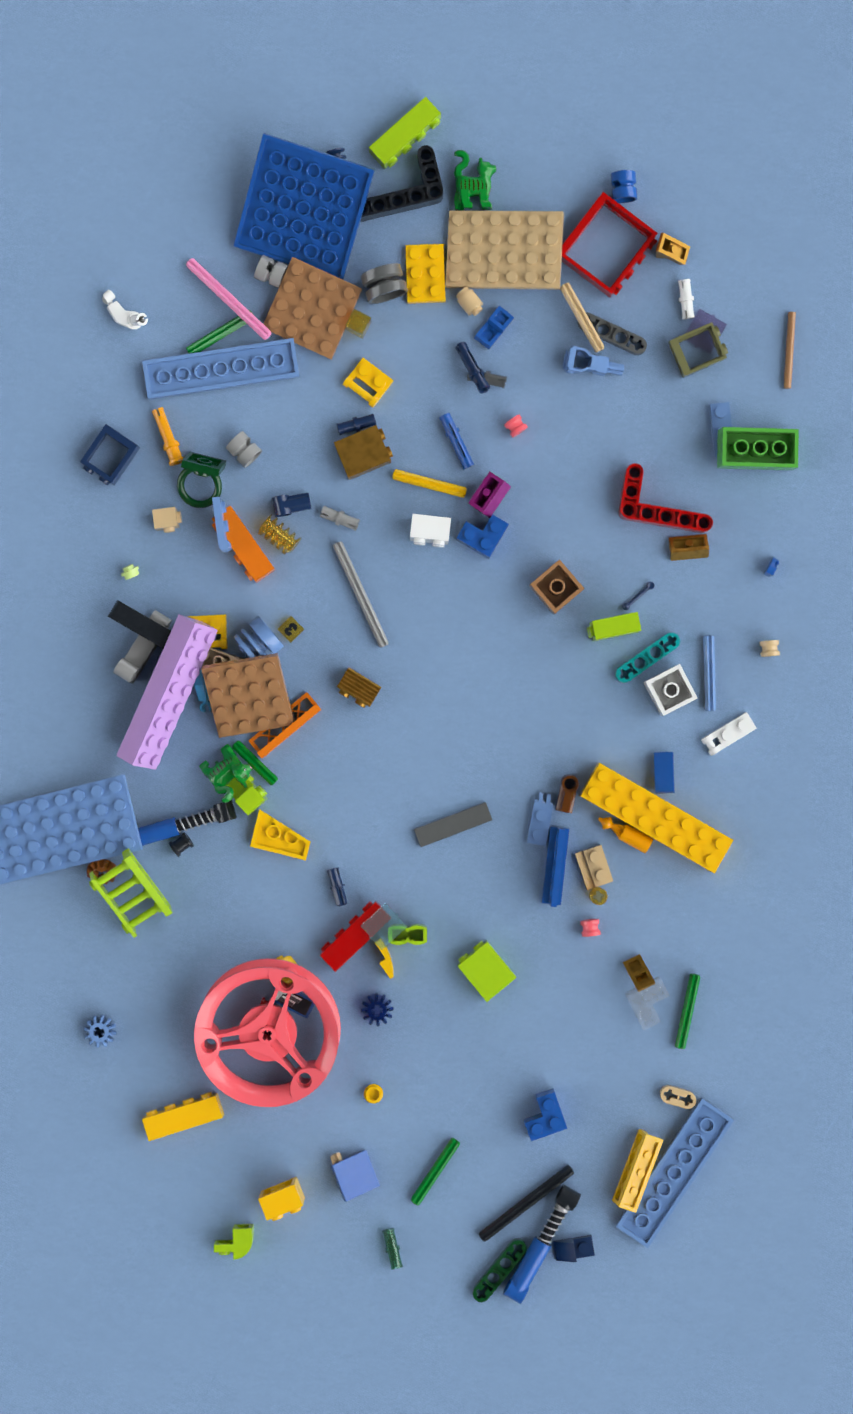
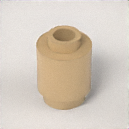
[456,287,483,316]

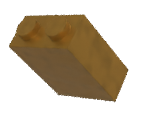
[334,425,393,480]

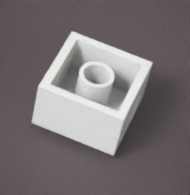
[410,514,451,547]
[643,664,697,716]

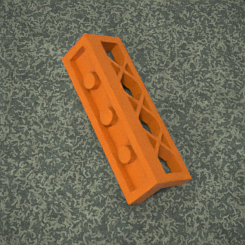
[248,692,322,759]

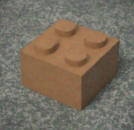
[529,559,584,615]

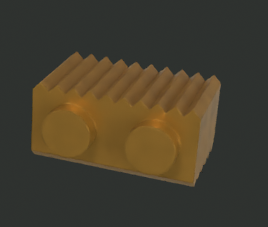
[337,667,382,708]

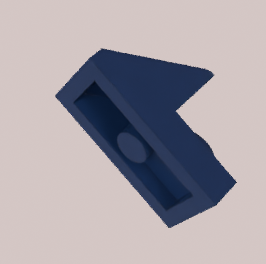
[553,1235,595,1262]

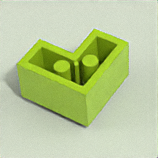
[227,774,268,815]

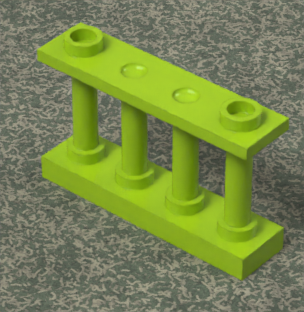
[89,848,173,938]

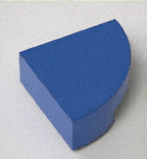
[763,557,779,577]

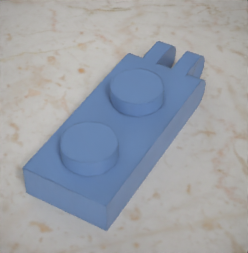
[527,792,554,846]

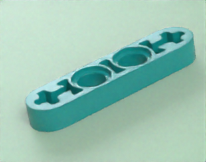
[615,633,680,683]

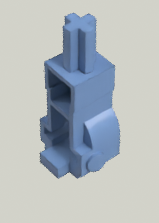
[562,346,624,376]

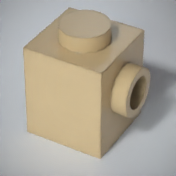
[152,507,182,533]

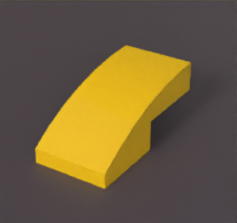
[375,937,394,979]

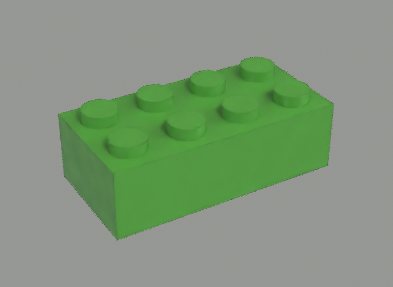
[717,427,799,470]

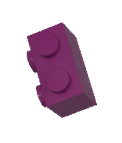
[468,471,511,518]

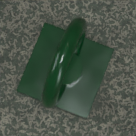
[177,452,226,508]

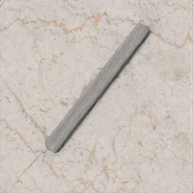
[333,541,389,648]

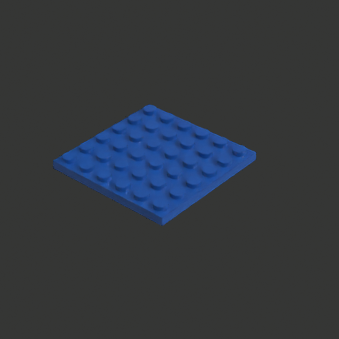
[233,133,375,280]

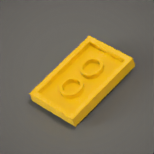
[405,244,446,304]

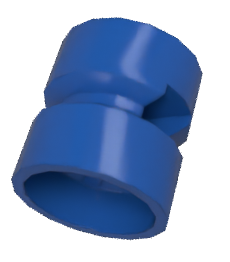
[611,170,637,203]

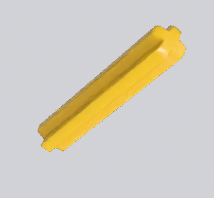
[392,469,467,498]

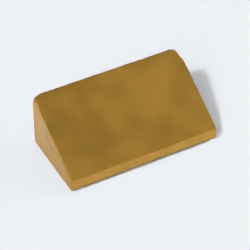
[669,534,709,561]

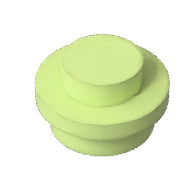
[121,564,140,580]

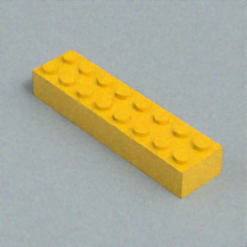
[579,763,734,874]

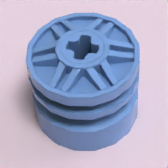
[234,616,285,658]

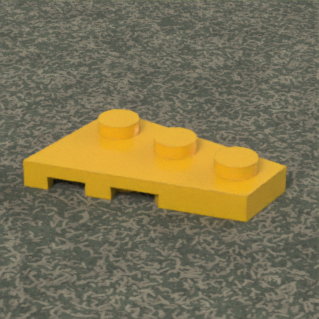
[250,809,311,861]

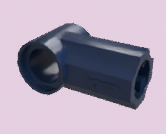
[272,493,312,517]

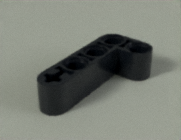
[108,600,171,649]

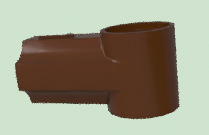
[555,774,579,813]

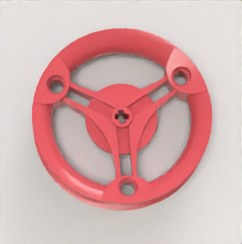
[194,958,341,1107]

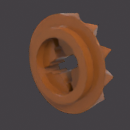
[87,859,117,885]

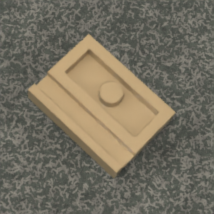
[575,845,613,890]

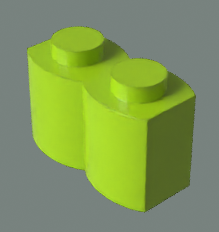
[388,924,427,945]

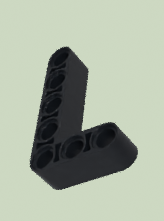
[360,145,443,222]

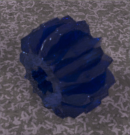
[361,993,394,1026]

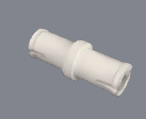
[678,279,695,320]

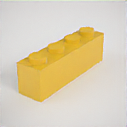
[142,1091,224,1141]

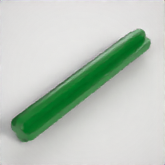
[186,310,253,354]
[675,973,700,1049]
[411,1138,460,1206]

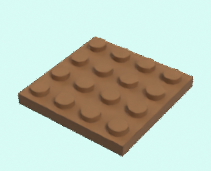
[264,257,363,360]
[201,653,294,738]

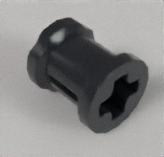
[169,832,194,857]

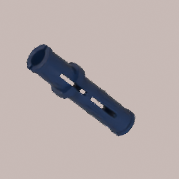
[455,342,490,394]

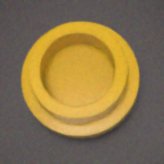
[364,1084,383,1104]

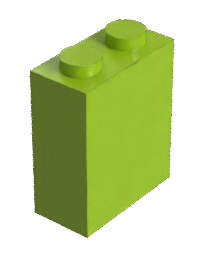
[587,612,642,642]
[457,940,517,1002]

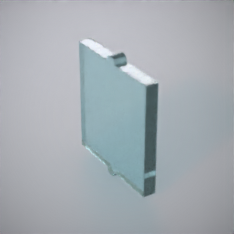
[361,903,407,950]

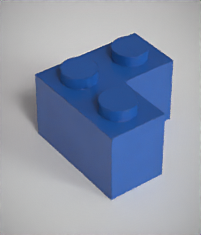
[456,514,509,559]
[524,1089,568,1141]

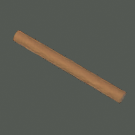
[784,312,796,389]

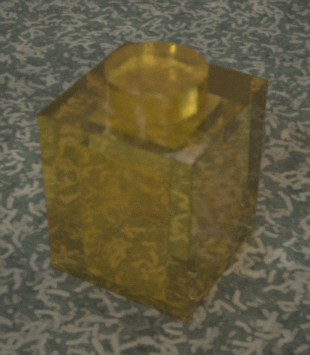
[345,309,372,339]

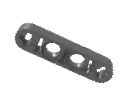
[577,312,647,355]

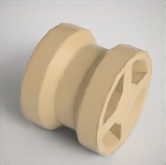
[760,640,780,657]

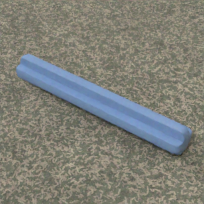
[703,635,716,711]

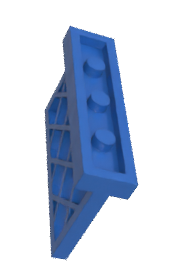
[541,827,569,907]

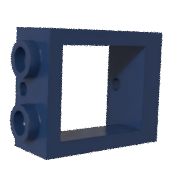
[80,424,140,486]

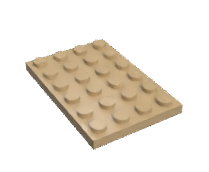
[445,211,564,290]

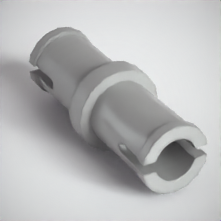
[320,506,360,531]

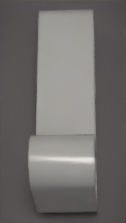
[113,610,172,684]

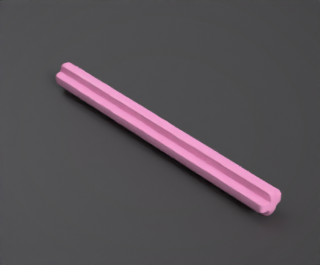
[186,258,271,340]

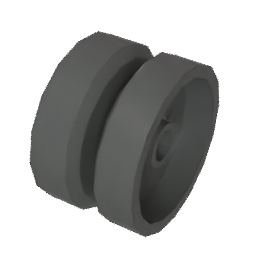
[360,263,408,304]

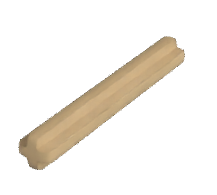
[560,283,604,353]

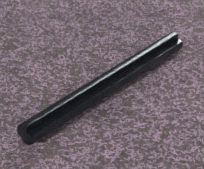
[479,1165,574,1242]

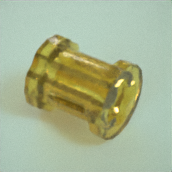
[589,887,608,905]

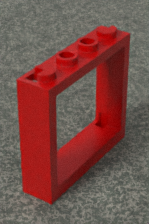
[562,192,658,298]

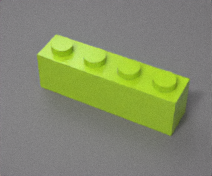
[369,96,441,170]

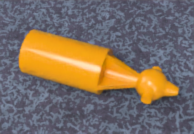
[598,817,653,853]

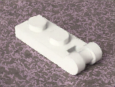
[701,712,757,756]

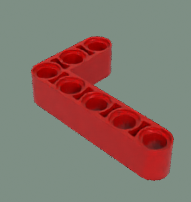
[618,463,713,533]

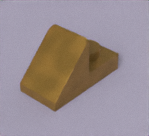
[656,233,690,265]

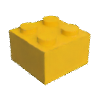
[258,1176,305,1221]

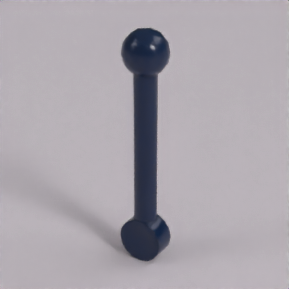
[622,582,655,610]

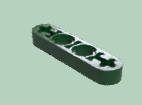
[472,1238,527,1302]

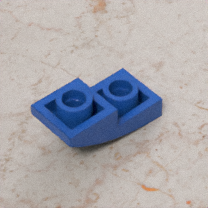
[654,752,675,794]

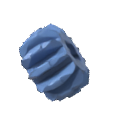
[84,1015,117,1048]

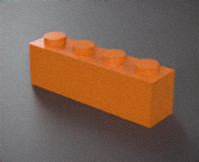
[211,506,275,583]

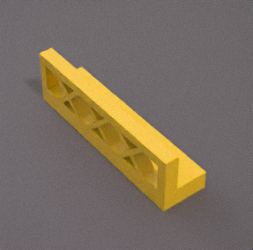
[612,1129,663,1213]

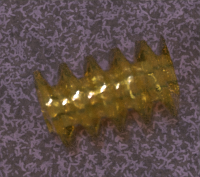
[258,514,302,554]

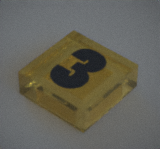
[278,616,305,643]

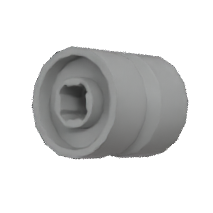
[254,255,288,288]
[226,431,262,468]

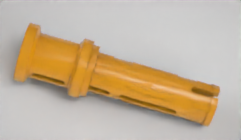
[152,407,184,466]

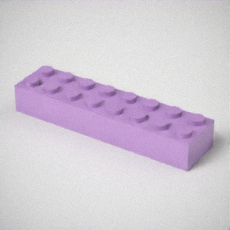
[116,615,218,770]

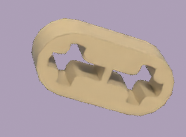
[660,1085,696,1109]

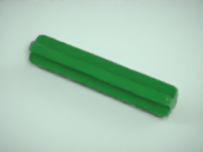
[232,740,278,785]

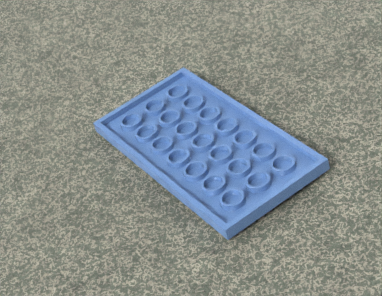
[0,774,143,885]

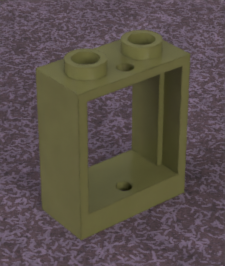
[668,322,728,378]

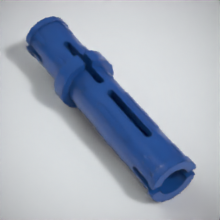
[439,412,474,470]

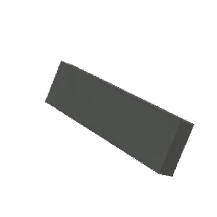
[414,802,492,847]

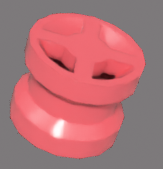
[504,414,528,438]
[580,919,601,937]

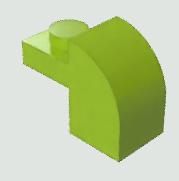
[214,1224,254,1260]

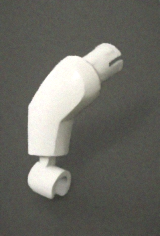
[102,290,148,329]

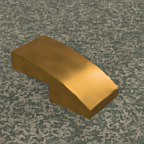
[623,954,656,992]

